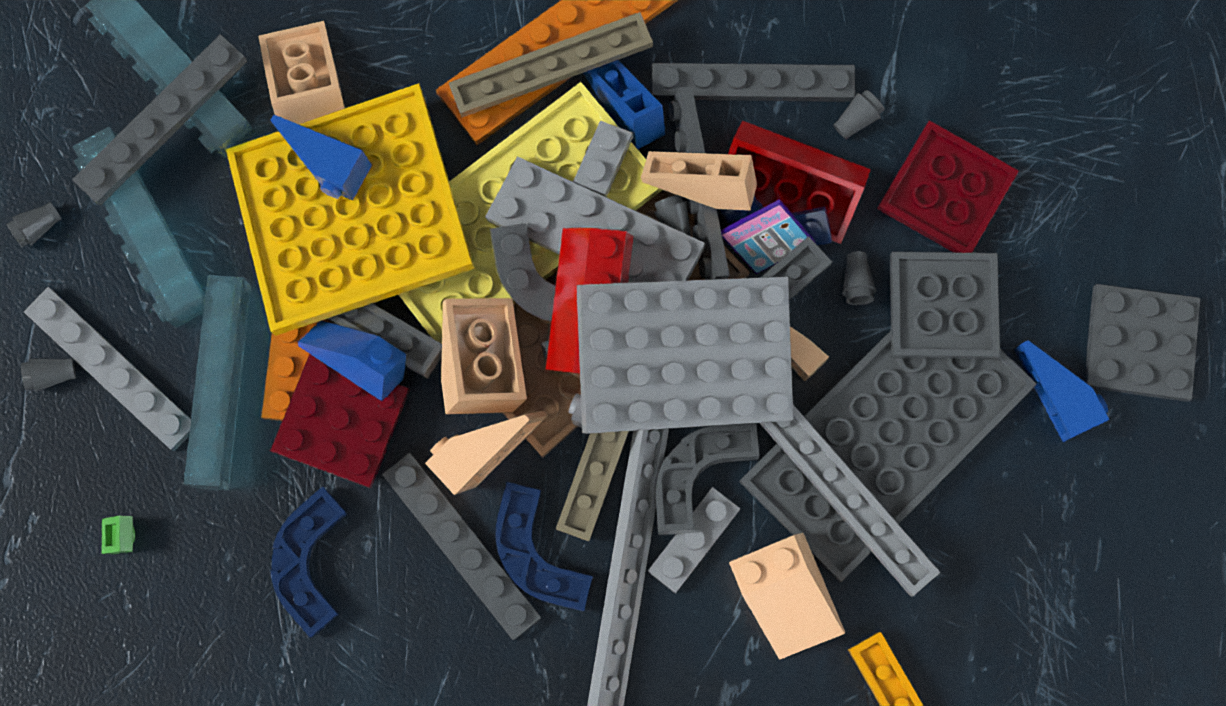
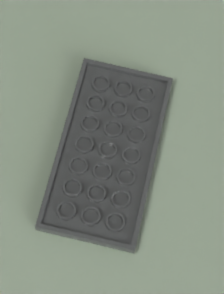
[739,331,1037,582]

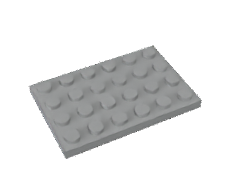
[576,277,793,434]

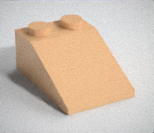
[258,21,345,124]
[441,298,527,414]
[425,410,548,495]
[729,533,845,660]

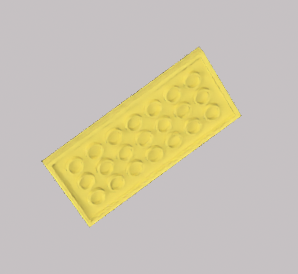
[398,82,662,344]

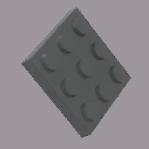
[890,252,1000,359]
[1084,284,1200,402]

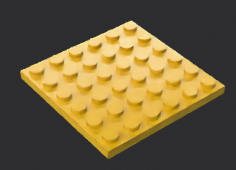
[226,83,475,336]

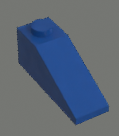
[583,60,665,149]
[271,115,372,200]
[298,321,406,401]
[1014,340,1110,442]

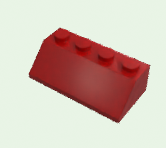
[728,121,871,244]
[546,228,634,374]

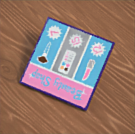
[721,199,815,274]

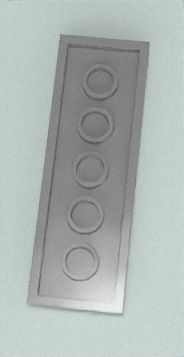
[485,156,705,283]

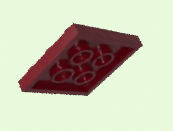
[877,120,1019,253]
[270,354,410,488]

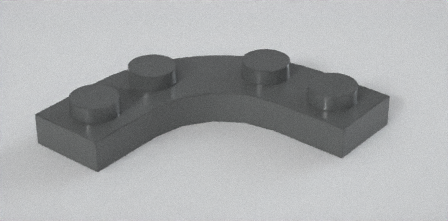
[490,223,556,321]
[656,423,759,535]

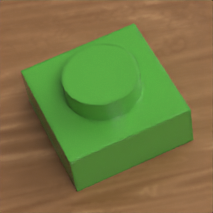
[102,516,135,554]

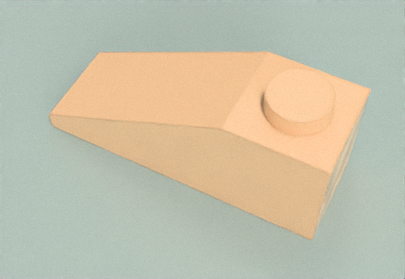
[641,151,757,210]

